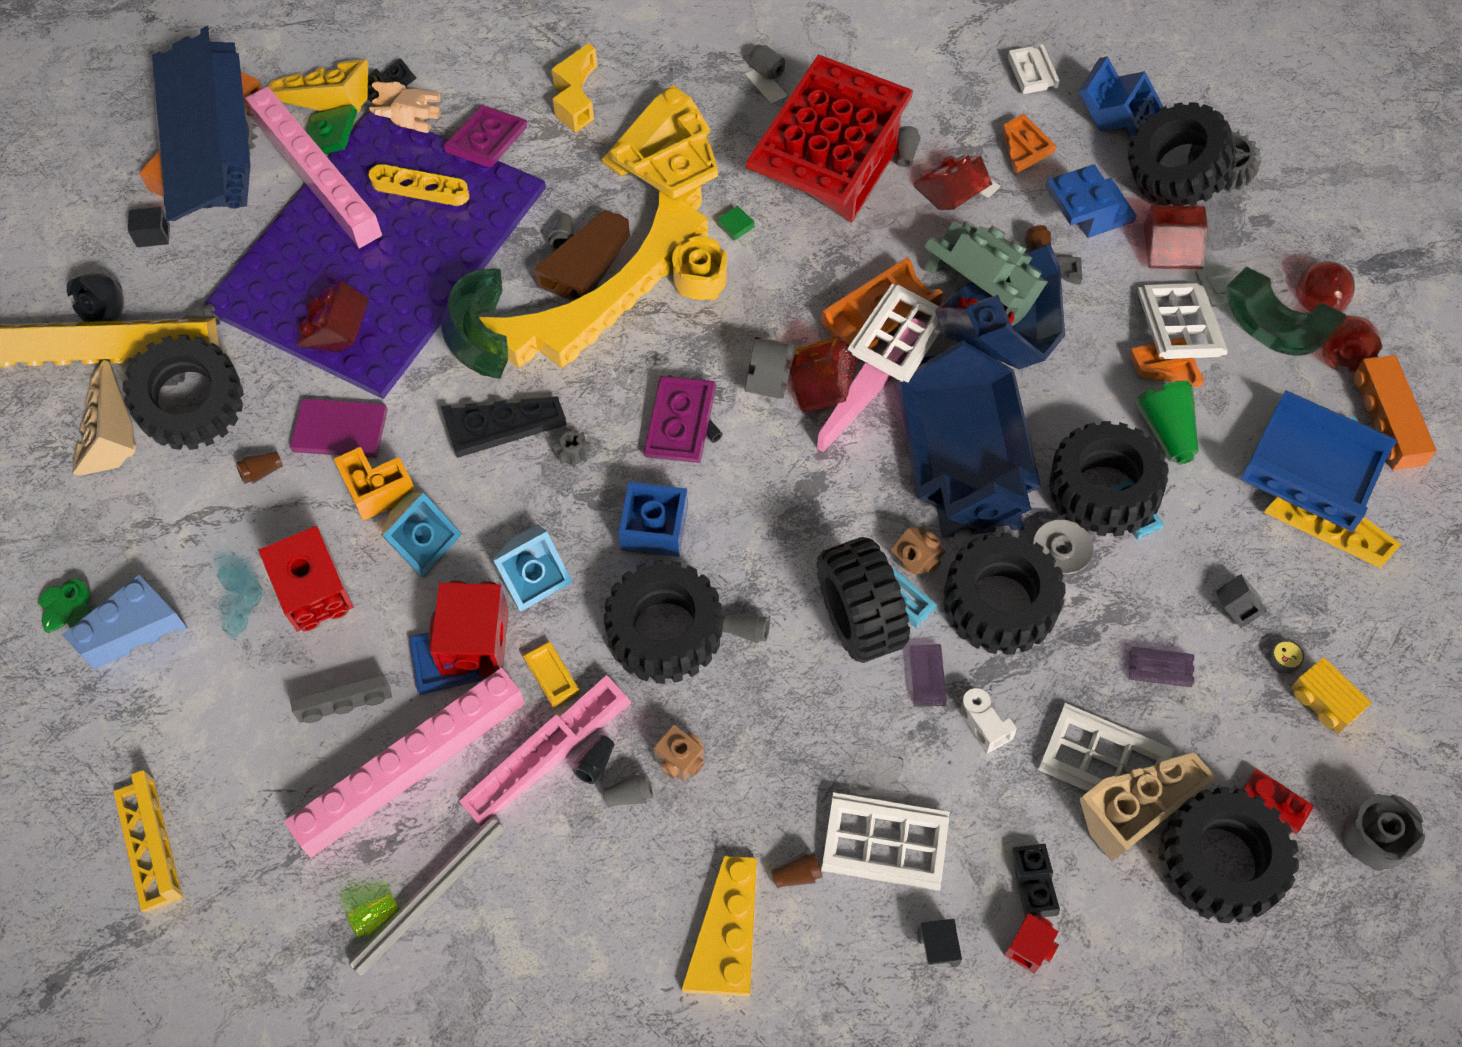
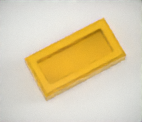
[523,641,581,709]

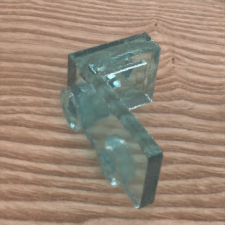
[216,566,263,641]

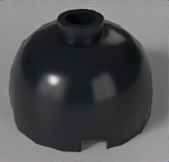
[66,271,124,322]

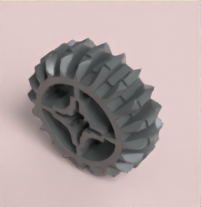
[1188,130,1262,192]

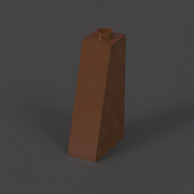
[534,210,630,301]

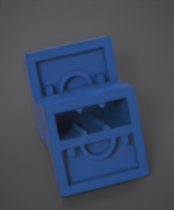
[1078,56,1163,136]
[1045,164,1137,238]

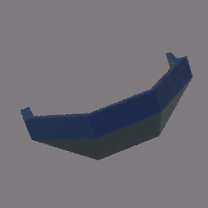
[935,243,1065,370]

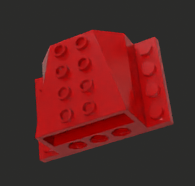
[746,54,913,223]

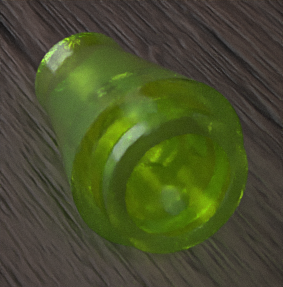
[345,893,399,938]

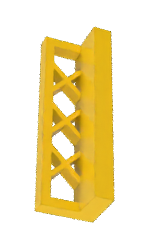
[113,770,183,913]

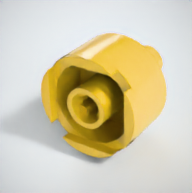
[672,236,727,300]

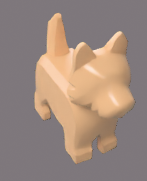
[369,81,440,133]

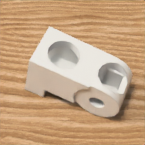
[961,688,1017,754]

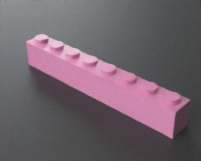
[245,86,382,248]
[283,667,524,858]

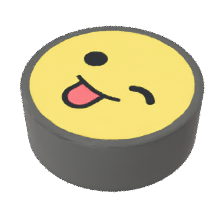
[1269,640,1304,673]

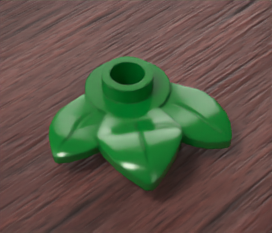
[37,579,91,633]

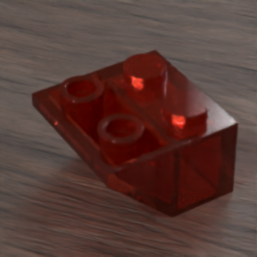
[913,154,993,210]
[1143,205,1208,269]
[297,281,369,353]
[790,336,859,413]

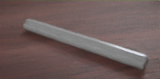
[349,817,504,975]

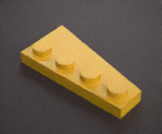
[1264,497,1402,568]
[682,856,757,996]

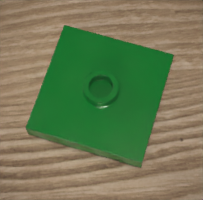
[306,104,358,154]

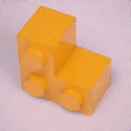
[333,447,416,521]

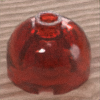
[1296,261,1355,316]
[1321,315,1383,372]

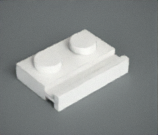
[1007,45,1060,94]

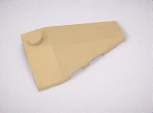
[72,360,136,476]
[1079,752,1217,861]

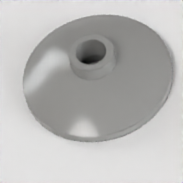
[1033,520,1094,574]

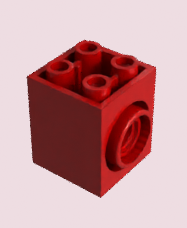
[258,525,354,632]
[429,580,509,677]

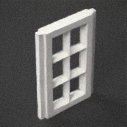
[1137,283,1228,359]
[848,284,942,383]
[1038,703,1174,792]
[821,792,950,891]

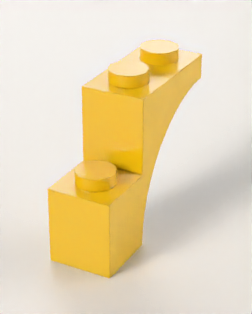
[551,43,597,133]

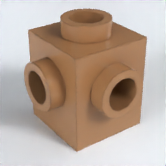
[890,526,946,575]
[653,725,705,782]

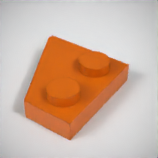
[1002,113,1057,174]
[1129,337,1204,387]

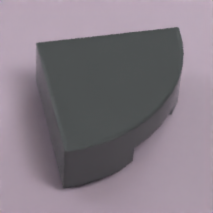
[1056,256,1083,285]

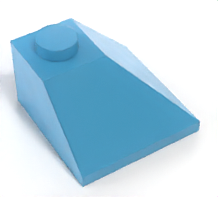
[381,492,462,577]
[492,524,572,612]

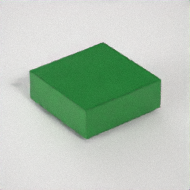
[717,206,755,241]

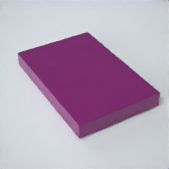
[444,105,527,168]
[643,376,717,463]
[290,399,388,458]

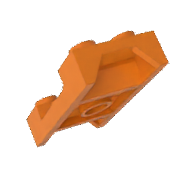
[821,257,943,360]

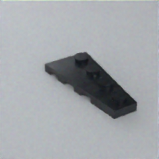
[441,396,567,458]

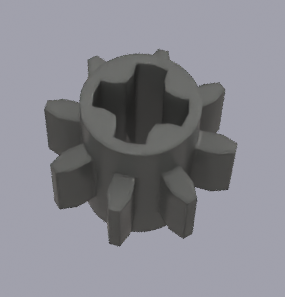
[554,429,591,467]

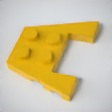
[610,109,718,199]

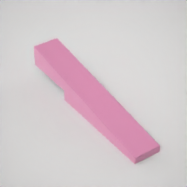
[817,318,927,452]
[459,675,631,826]

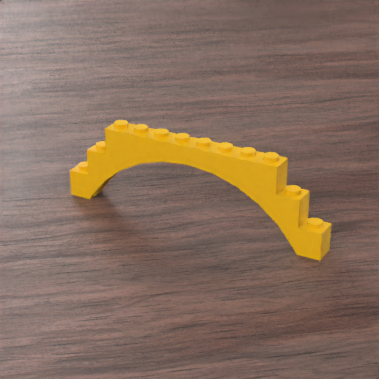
[448,139,708,368]

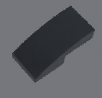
[368,58,417,102]
[1012,844,1060,917]

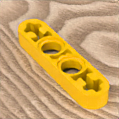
[369,165,470,206]

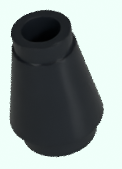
[573,735,615,784]

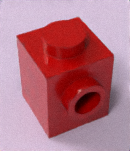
[1004,913,1059,974]

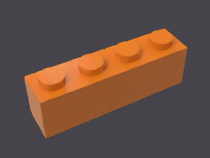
[1354,355,1437,470]

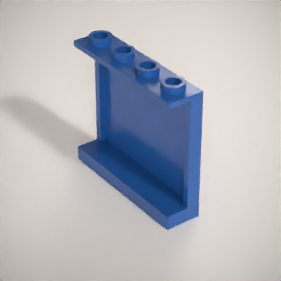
[1240,390,1397,532]

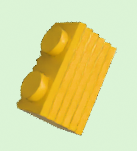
[1291,657,1373,734]

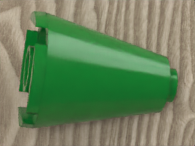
[1135,381,1199,465]

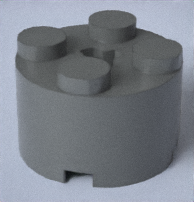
[745,337,794,399]
[1341,794,1425,871]

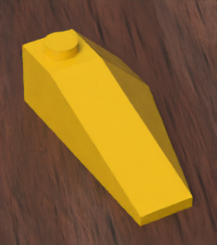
[267,59,368,113]
[602,85,710,176]

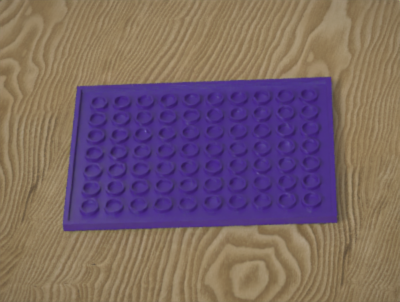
[203,111,546,399]

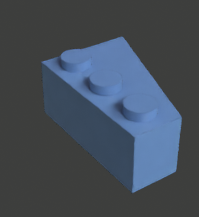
[62,575,187,669]

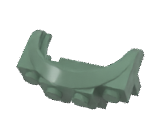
[924,221,1047,326]

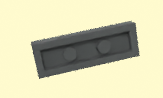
[290,674,392,723]

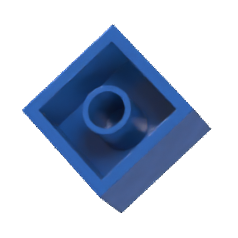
[618,482,688,557]

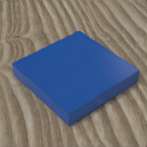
[409,632,481,695]

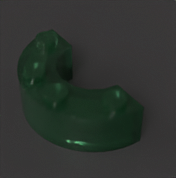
[1227,266,1346,356]
[441,268,509,379]

